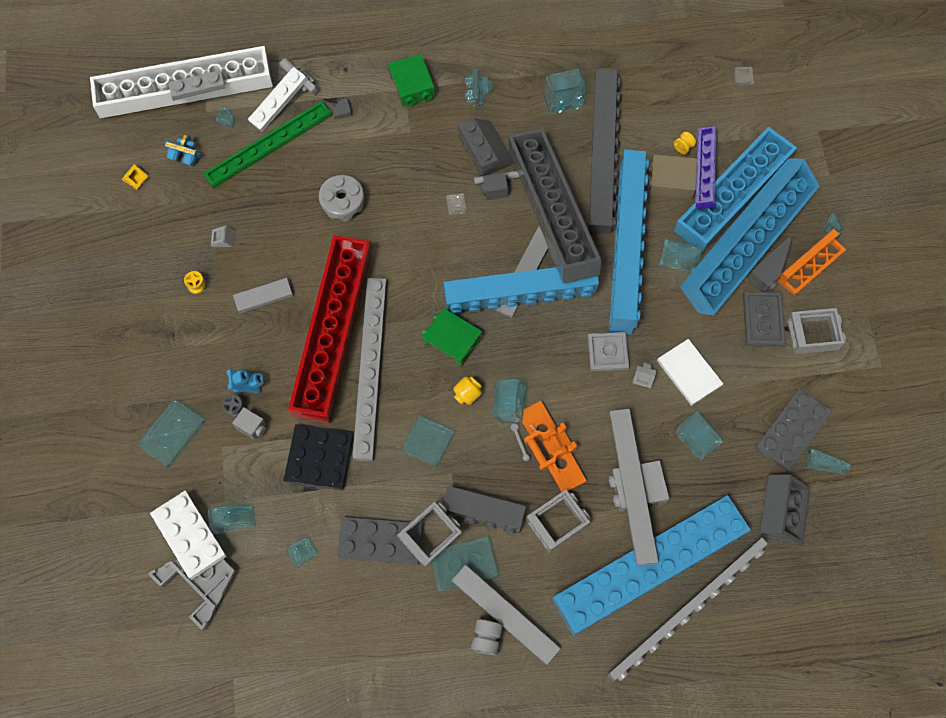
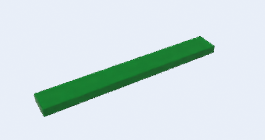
[203,101,332,189]

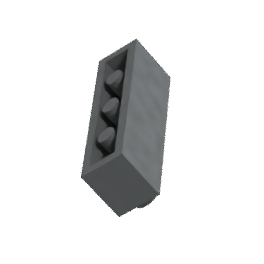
[442,486,526,535]

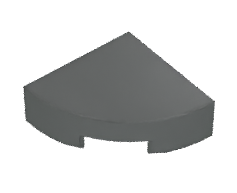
[333,98,351,119]

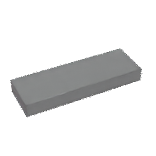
[233,278,293,314]

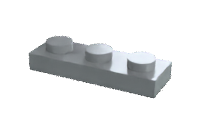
[168,70,225,101]

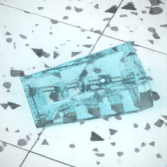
[805,448,851,474]

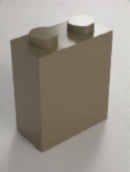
[646,154,697,199]

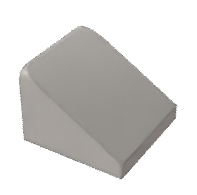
[211,225,235,247]

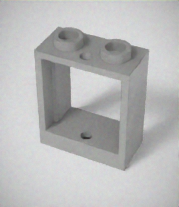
[787,308,846,354]
[526,490,590,553]
[396,501,462,566]

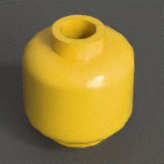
[453,376,482,405]

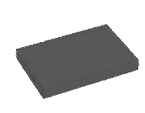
[743,292,786,347]

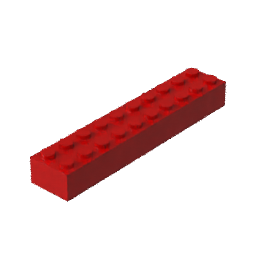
[288,235,372,423]

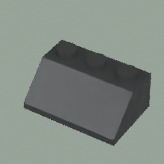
[458,118,514,176]
[760,475,811,546]

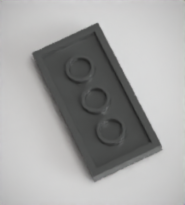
[754,388,832,472]
[337,517,422,565]

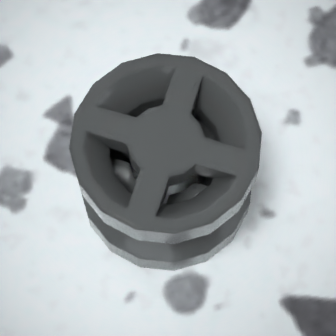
[222,394,245,418]

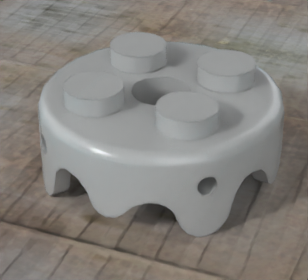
[319,175,365,222]

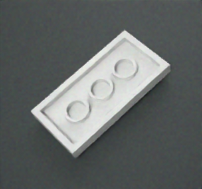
[150,491,227,580]

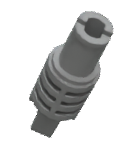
[280,58,319,95]

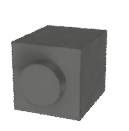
[480,172,508,200]

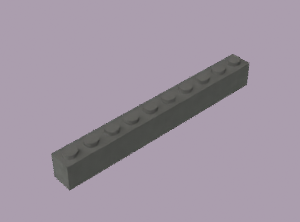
[588,69,620,234]

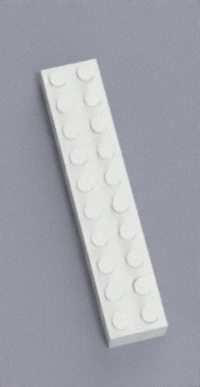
[90,46,273,118]

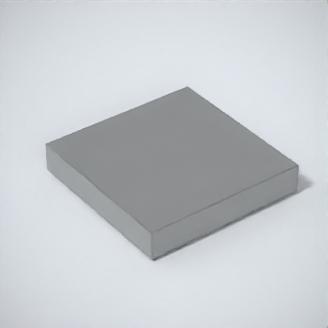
[587,332,629,372]

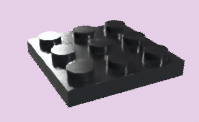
[283,424,354,491]

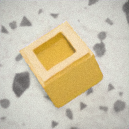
[122,164,149,189]

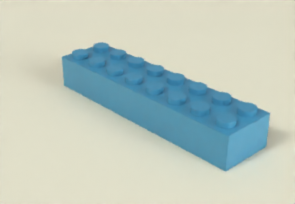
[674,126,797,254]
[444,267,599,315]

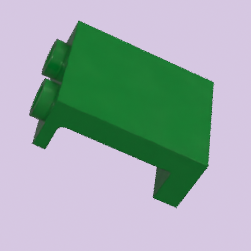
[388,54,435,107]
[422,308,482,367]

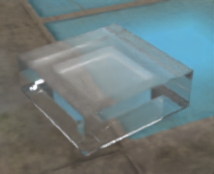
[733,67,754,86]

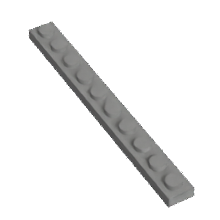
[353,278,386,461]
[608,538,768,681]

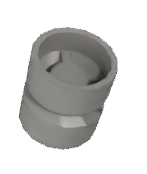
[470,620,503,656]

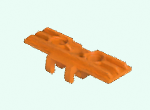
[517,401,587,492]

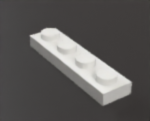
[248,67,308,132]

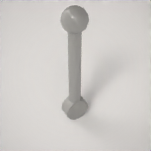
[511,424,530,461]

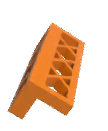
[778,229,846,296]

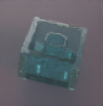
[544,69,586,114]

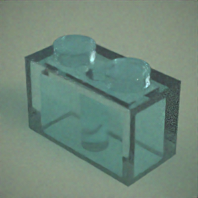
[658,239,702,272]
[492,379,526,423]
[676,412,723,461]

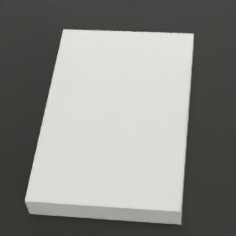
[657,339,723,406]

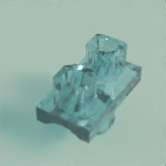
[465,69,493,106]

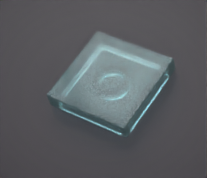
[401,415,454,467]

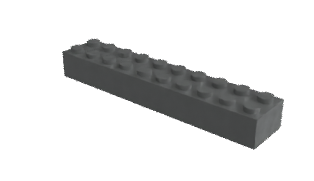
[508,128,601,283]

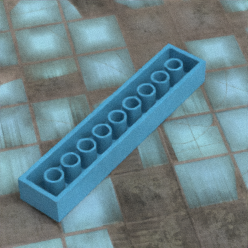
[609,149,649,335]
[680,159,820,316]
[552,495,751,637]

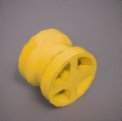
[673,132,696,155]
[184,271,206,294]

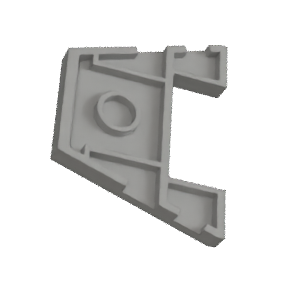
[148,559,236,631]

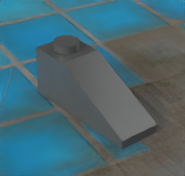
[747,237,791,292]

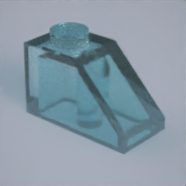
[208,505,255,534]

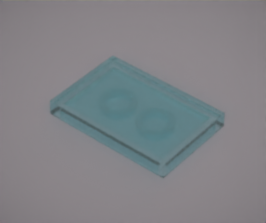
[137,399,206,468]
[431,537,498,592]

